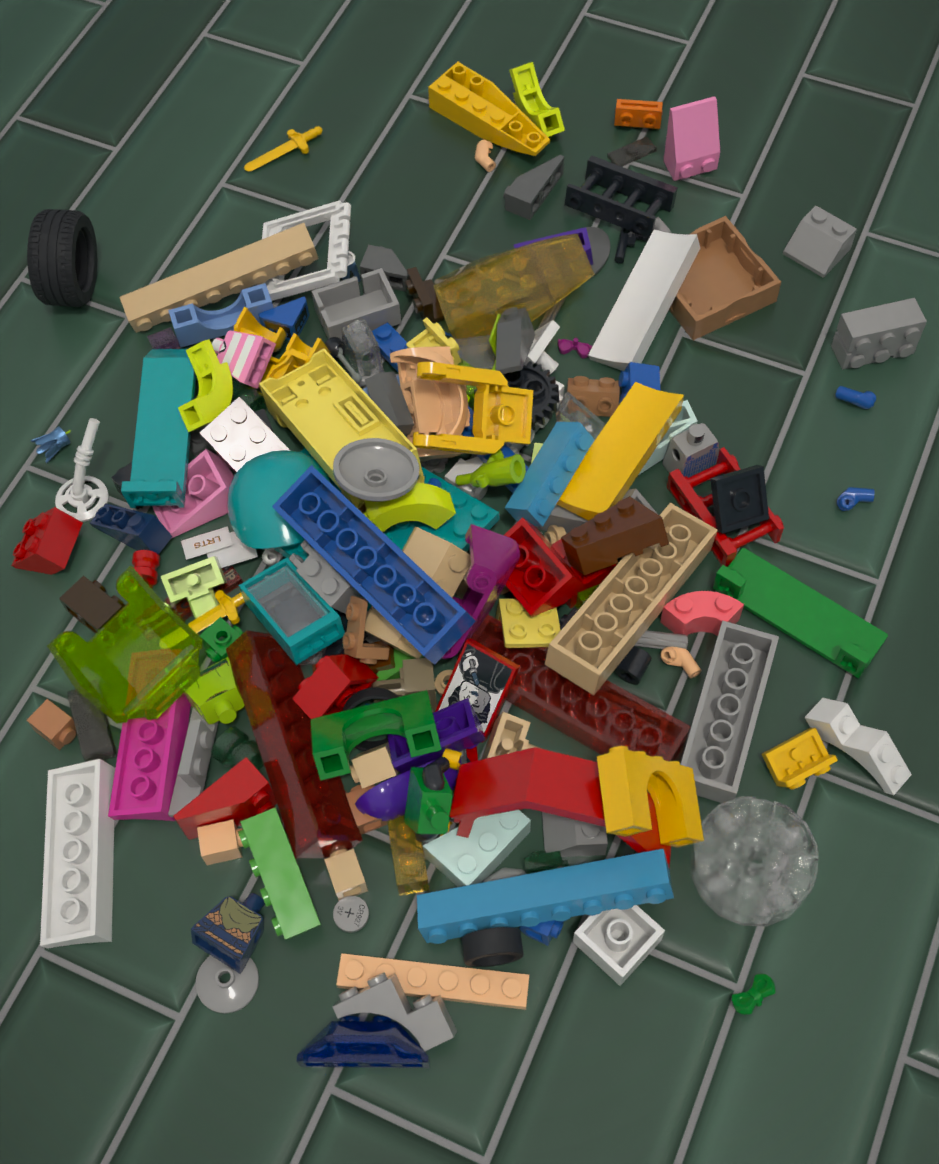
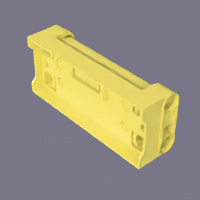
[259,348,425,513]

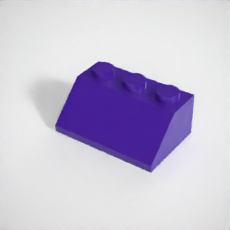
[387,698,486,774]

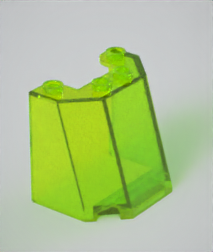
[47,565,203,724]

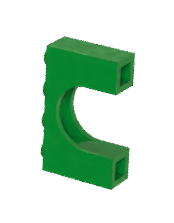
[311,690,442,781]

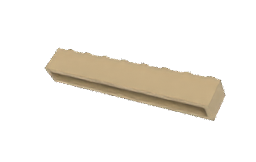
[120,223,319,333]

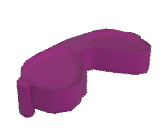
[558,338,593,359]

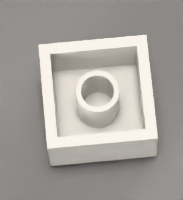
[573,905,665,986]

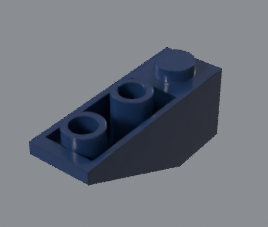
[90,503,173,554]

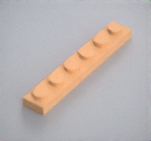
[336,953,529,1010]

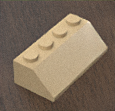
[365,527,471,659]

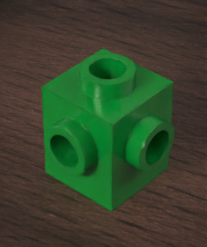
[199,617,248,664]

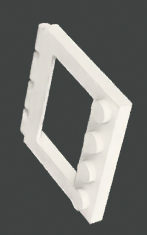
[259,200,351,301]

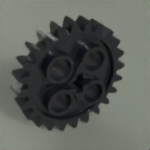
[474,361,559,430]

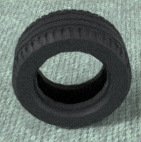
[27,209,98,307]

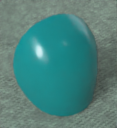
[227,450,332,549]

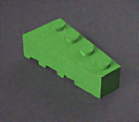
[238,808,322,940]

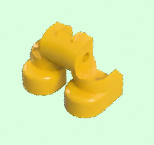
[234,307,330,389]

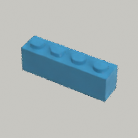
[505,422,595,527]

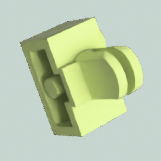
[161,556,227,619]

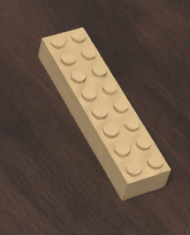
[545,503,718,695]

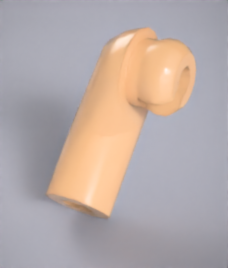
[475,140,496,172]
[660,647,702,678]

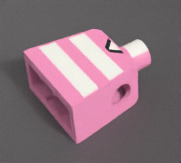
[212,330,276,389]

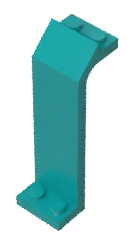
[121,349,198,508]

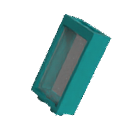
[239,557,345,665]

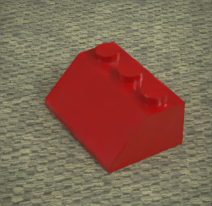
[504,517,585,617]

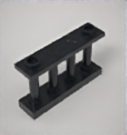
[564,156,678,238]

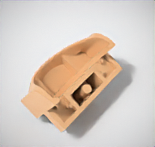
[390,346,470,463]

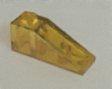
[387,815,430,896]

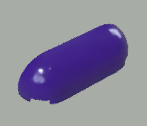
[355,757,462,821]

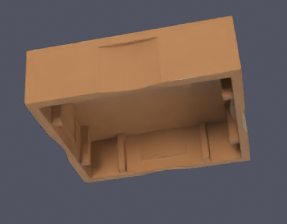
[669,216,781,340]

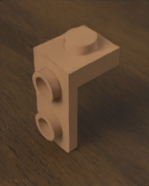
[343,596,389,664]

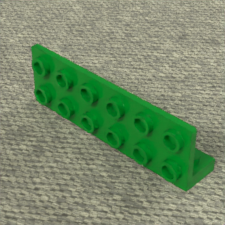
[713,548,888,679]

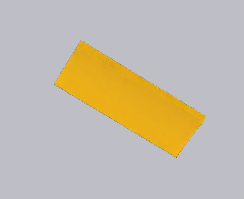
[557,382,684,521]

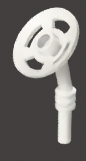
[55,418,109,522]

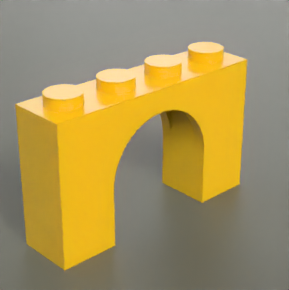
[597,746,704,848]

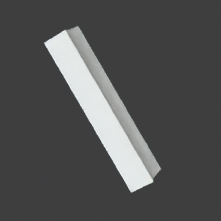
[588,229,700,371]
[40,759,115,948]

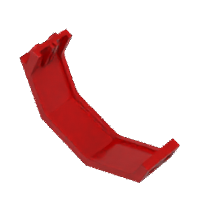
[449,747,671,866]

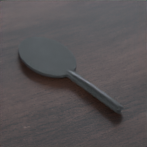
[539,227,610,328]

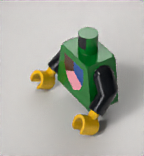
[404,748,462,843]

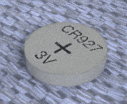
[333,896,369,933]

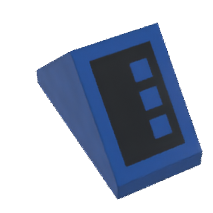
[258,296,309,340]

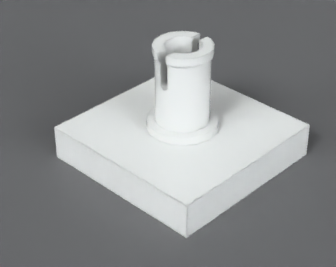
[524,320,560,374]

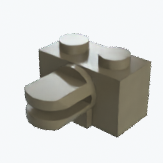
[372,658,437,712]

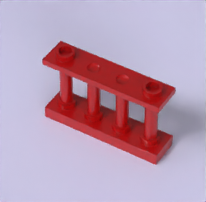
[667,447,784,567]

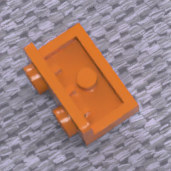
[614,99,663,129]

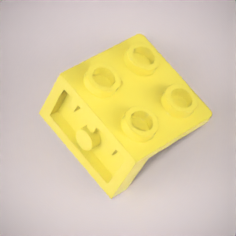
[495,599,561,648]

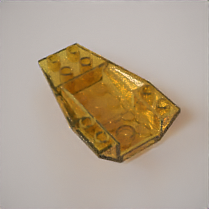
[433,234,595,359]

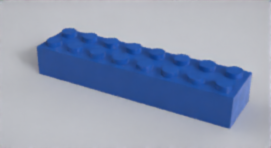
[272,465,476,665]

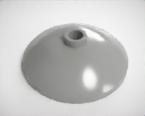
[333,438,419,502]

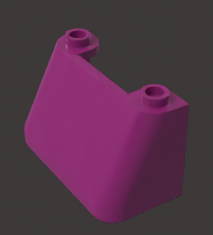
[442,524,520,659]

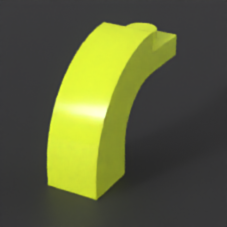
[509,62,565,137]
[178,339,233,432]
[363,483,456,532]

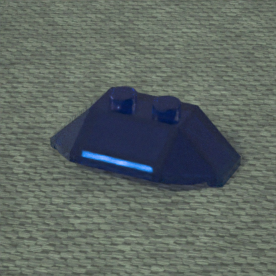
[297,1016,430,1068]

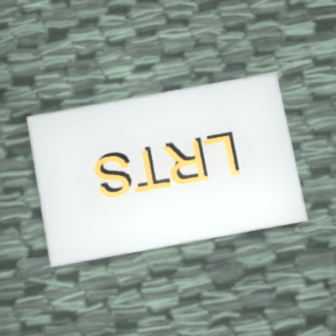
[181,526,233,560]

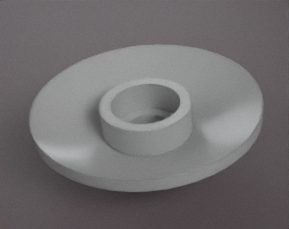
[196,955,259,1014]

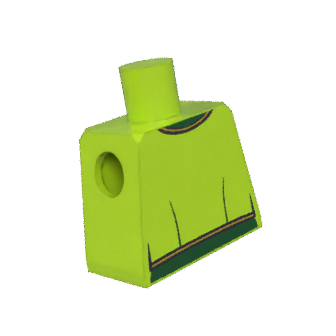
[179,657,245,724]

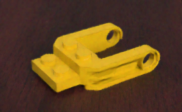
[413,362,533,455]

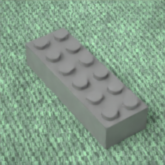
[680,620,779,806]

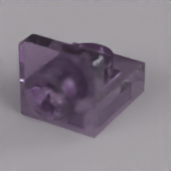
[147,327,181,349]

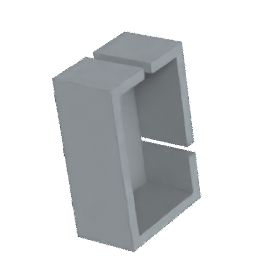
[312,268,401,342]
[831,298,927,370]

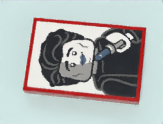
[435,638,520,743]

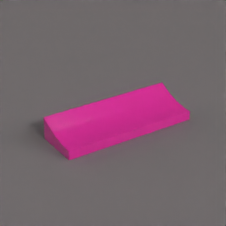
[108,648,197,821]

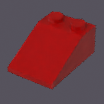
[173,757,277,840]

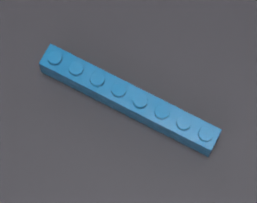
[417,849,674,944]

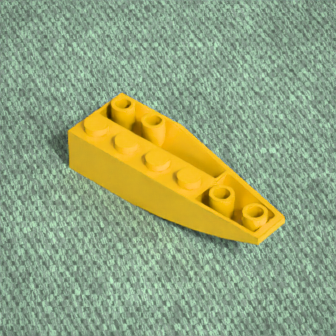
[428,62,550,156]

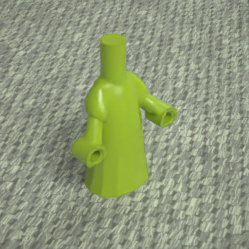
[456,449,526,488]

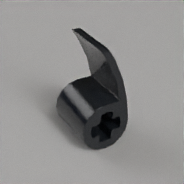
[615,646,652,685]

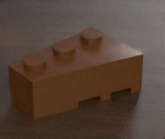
[561,496,669,575]

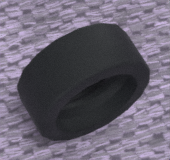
[462,927,524,967]

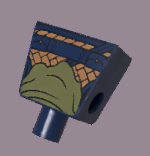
[191,893,265,974]

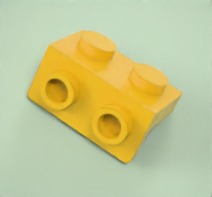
[761,727,838,790]

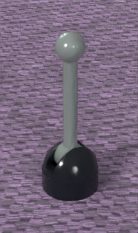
[324,337,362,383]

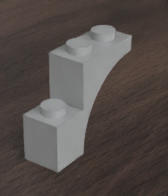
[333,972,457,1052]

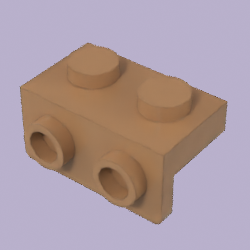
[566,376,620,417]

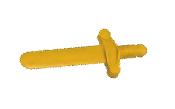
[244,126,323,171]
[161,590,245,650]

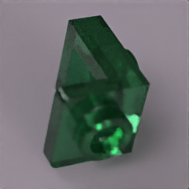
[524,850,569,874]

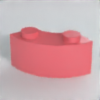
[660,591,744,636]

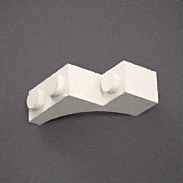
[804,698,912,795]

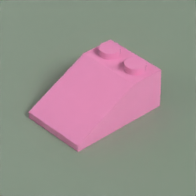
[663,96,720,181]
[152,449,234,539]

